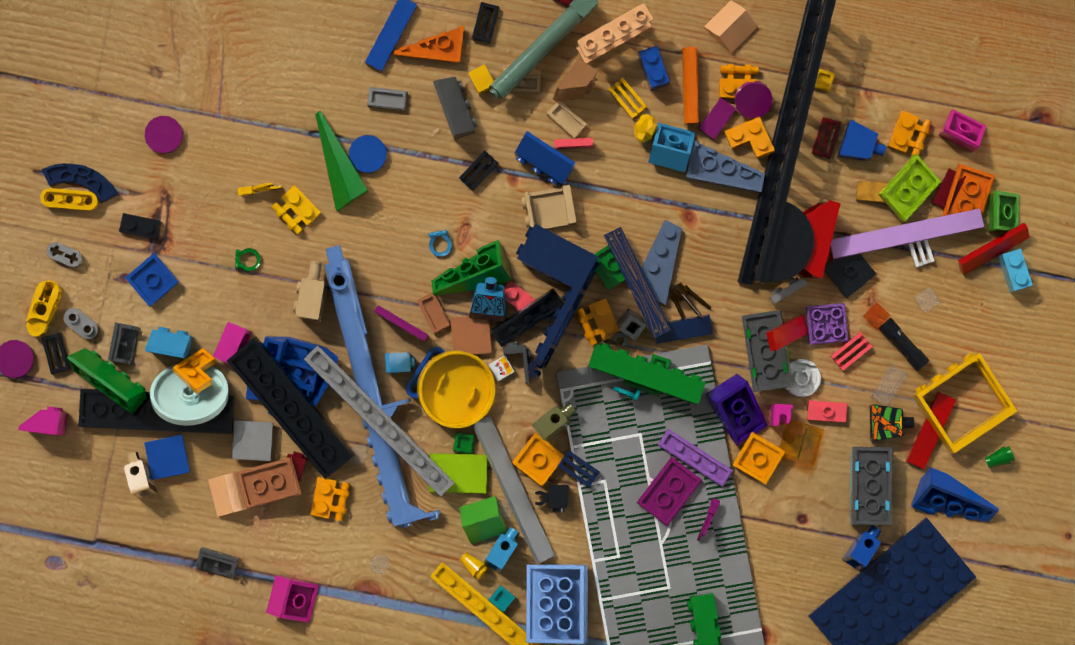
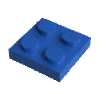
[125,253,180,307]

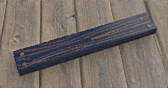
[604,227,672,339]

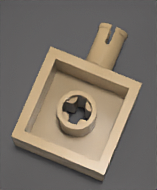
[293,261,328,322]

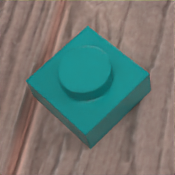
[489,585,515,612]

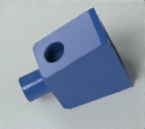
[838,120,886,161]
[842,525,881,570]

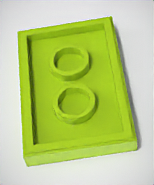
[878,154,941,222]
[429,453,487,493]

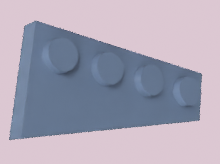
[686,140,765,193]
[641,220,682,305]

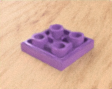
[806,303,848,345]

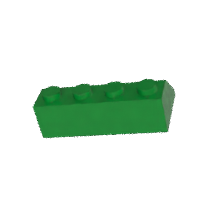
[67,348,147,415]

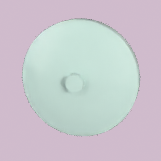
[150,364,229,426]

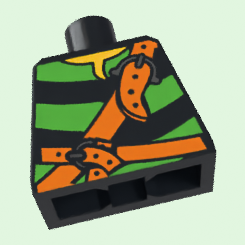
[869,404,914,441]

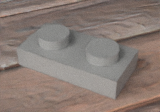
[769,277,807,305]

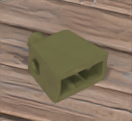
[532,402,576,442]

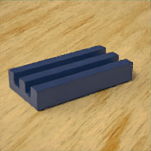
[557,450,600,488]

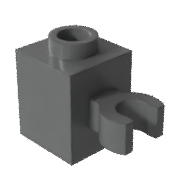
[612,308,647,347]

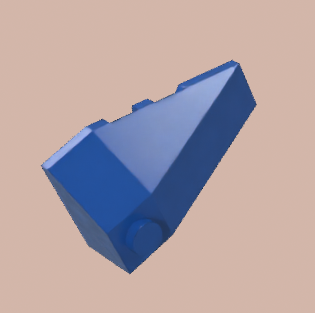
[911,467,999,522]

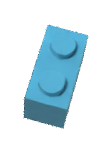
[998,249,1033,292]

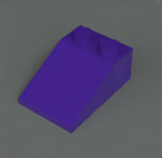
[706,374,768,446]

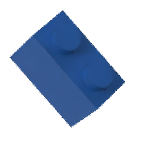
[638,46,670,91]

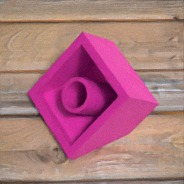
[18,406,68,435]
[266,575,319,622]

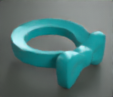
[613,386,641,400]

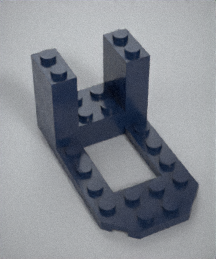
[516,224,601,380]

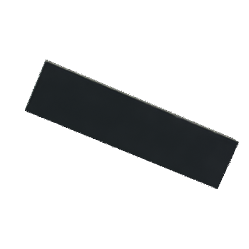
[490,288,564,347]

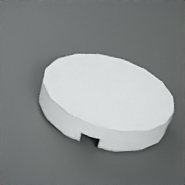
[785,359,821,397]

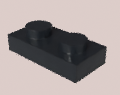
[119,213,161,240]

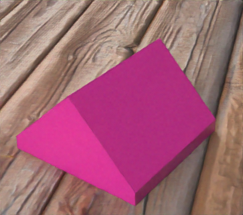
[939,109,986,152]

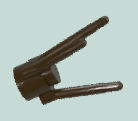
[669,282,711,319]

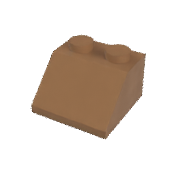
[553,58,598,101]

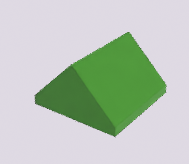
[989,191,1019,232]
[459,496,507,544]

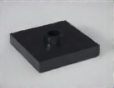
[824,254,877,299]

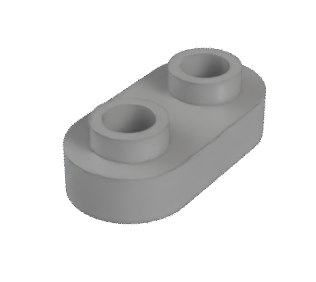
[64,308,99,339]

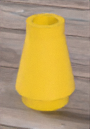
[459,552,488,580]

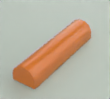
[682,47,700,125]

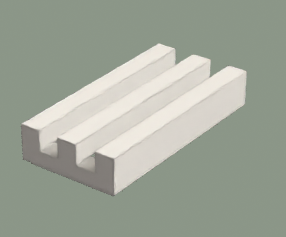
[908,240,934,268]

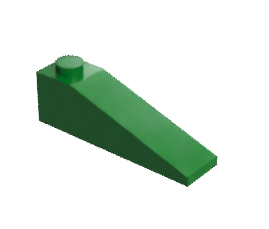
[431,240,512,296]

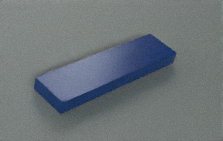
[365,0,417,72]

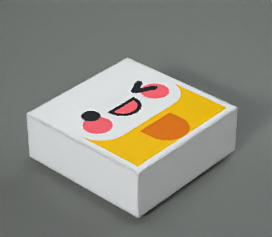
[489,355,514,381]

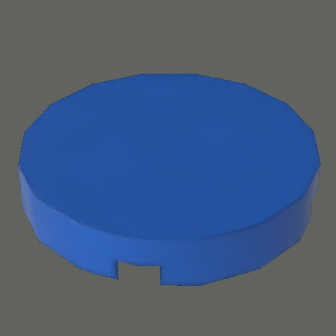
[349,135,387,173]

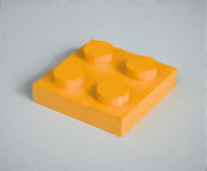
[733,431,785,484]
[512,432,564,486]

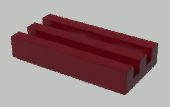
[811,117,841,159]

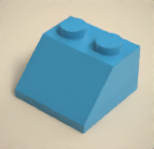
[648,123,695,172]
[145,327,193,359]

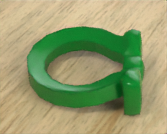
[235,248,261,271]

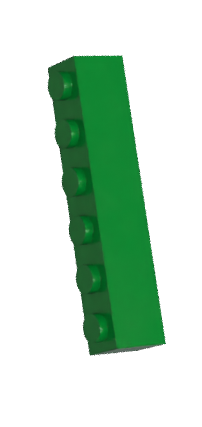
[588,342,706,405]

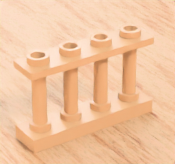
[576,3,653,64]

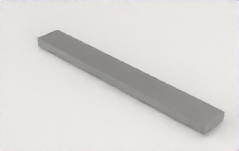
[472,416,555,564]

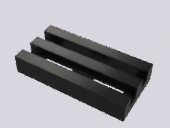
[472,2,500,44]
[459,150,499,191]
[41,333,71,375]

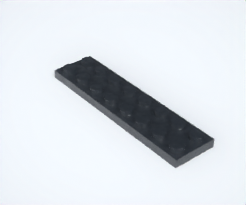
[227,336,355,479]
[78,389,235,434]

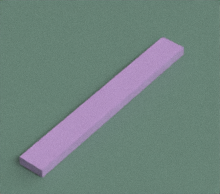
[830,208,984,260]

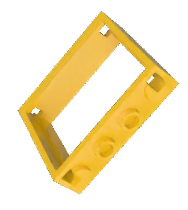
[912,352,1017,453]

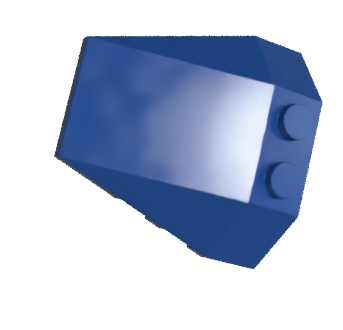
[263,336,339,414]

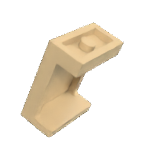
[522,185,576,229]

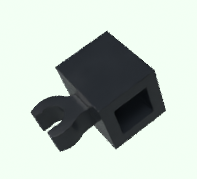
[535,485,568,512]

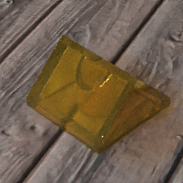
[779,420,824,466]

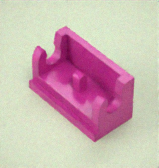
[213,322,252,364]
[769,404,793,426]

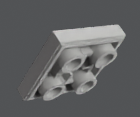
[232,420,274,461]

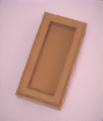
[417,292,451,334]

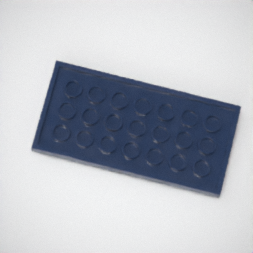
[808,517,976,645]

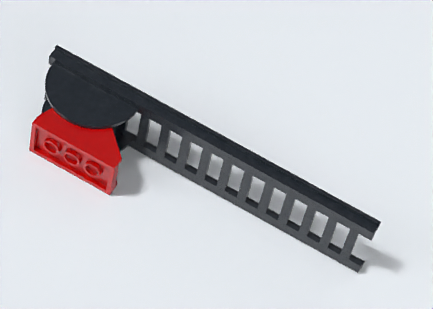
[737,0,841,285]

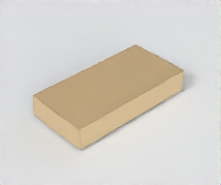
[546,101,587,139]

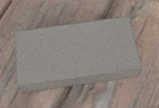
[367,87,408,111]

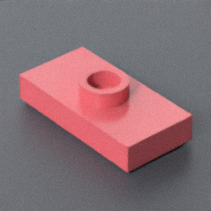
[807,400,847,422]

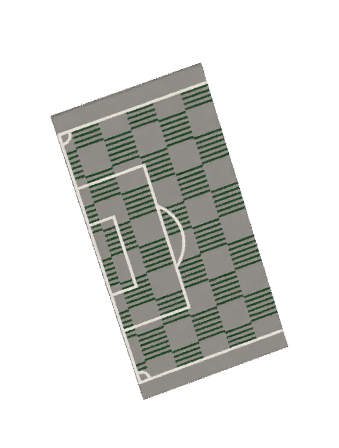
[556,344,765,645]

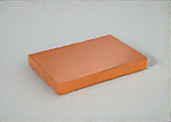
[941,164,996,230]

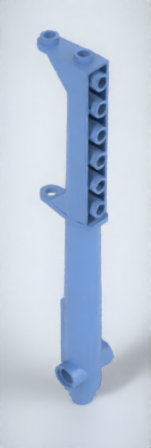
[324,245,441,528]

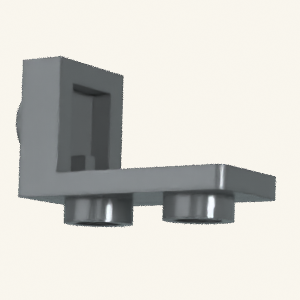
[503,342,533,384]

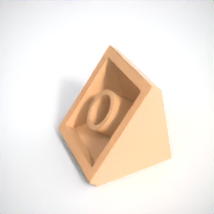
[704,0,758,54]
[208,472,246,517]

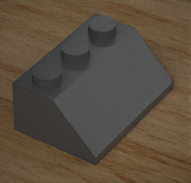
[433,77,478,140]

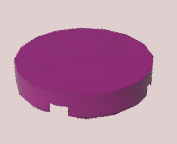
[734,81,773,119]
[144,116,183,154]
[0,340,34,378]

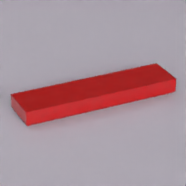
[958,223,1030,275]
[766,315,808,351]
[906,392,956,469]

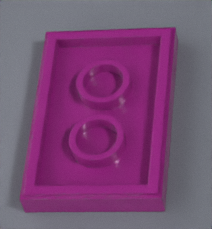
[374,306,429,343]
[636,456,702,526]

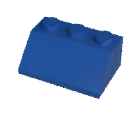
[515,131,575,186]

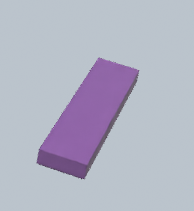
[658,429,733,487]

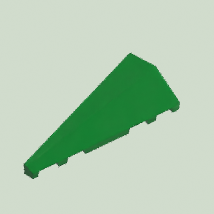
[315,111,369,212]

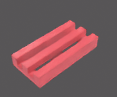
[554,138,593,150]
[830,332,873,371]

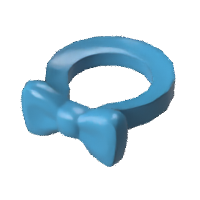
[428,230,452,256]

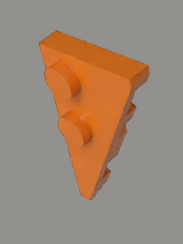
[394,26,465,63]

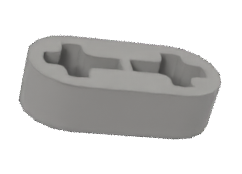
[47,242,83,268]

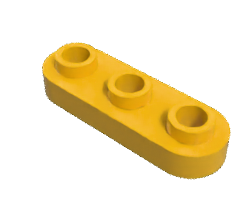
[40,188,99,211]

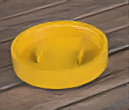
[417,350,495,428]

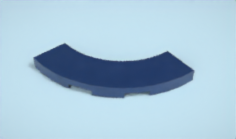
[41,163,119,203]

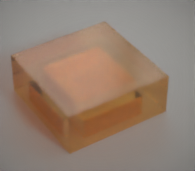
[862,302,890,329]

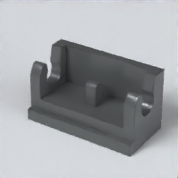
[108,322,139,365]
[196,547,240,578]

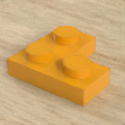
[724,117,775,159]
[173,348,216,394]

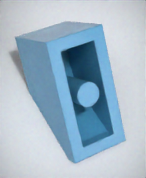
[385,352,415,374]

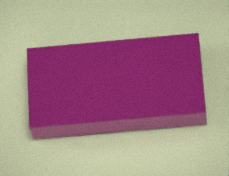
[699,98,736,140]

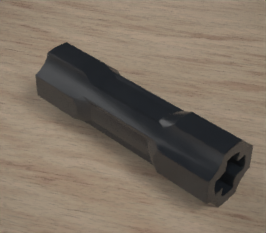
[878,318,930,371]

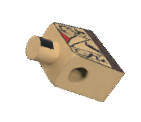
[124,452,157,499]

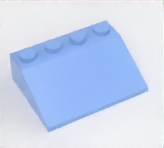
[526,564,588,644]

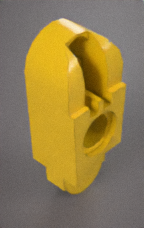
[26,280,62,337]

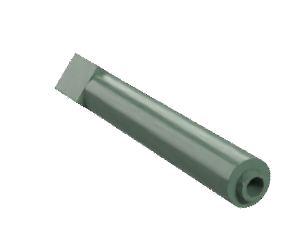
[489,0,599,100]

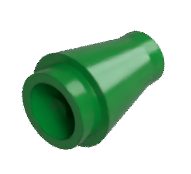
[985,446,1015,468]

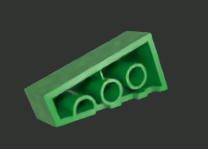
[687,592,722,645]

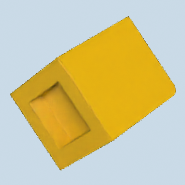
[468,64,494,96]

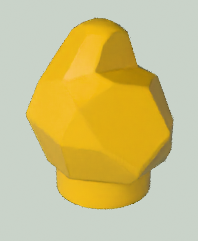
[633,114,657,143]

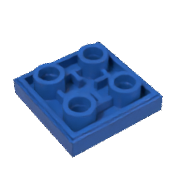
[144,435,190,480]

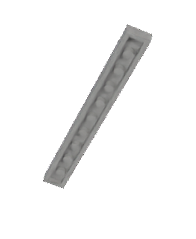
[303,345,454,496]

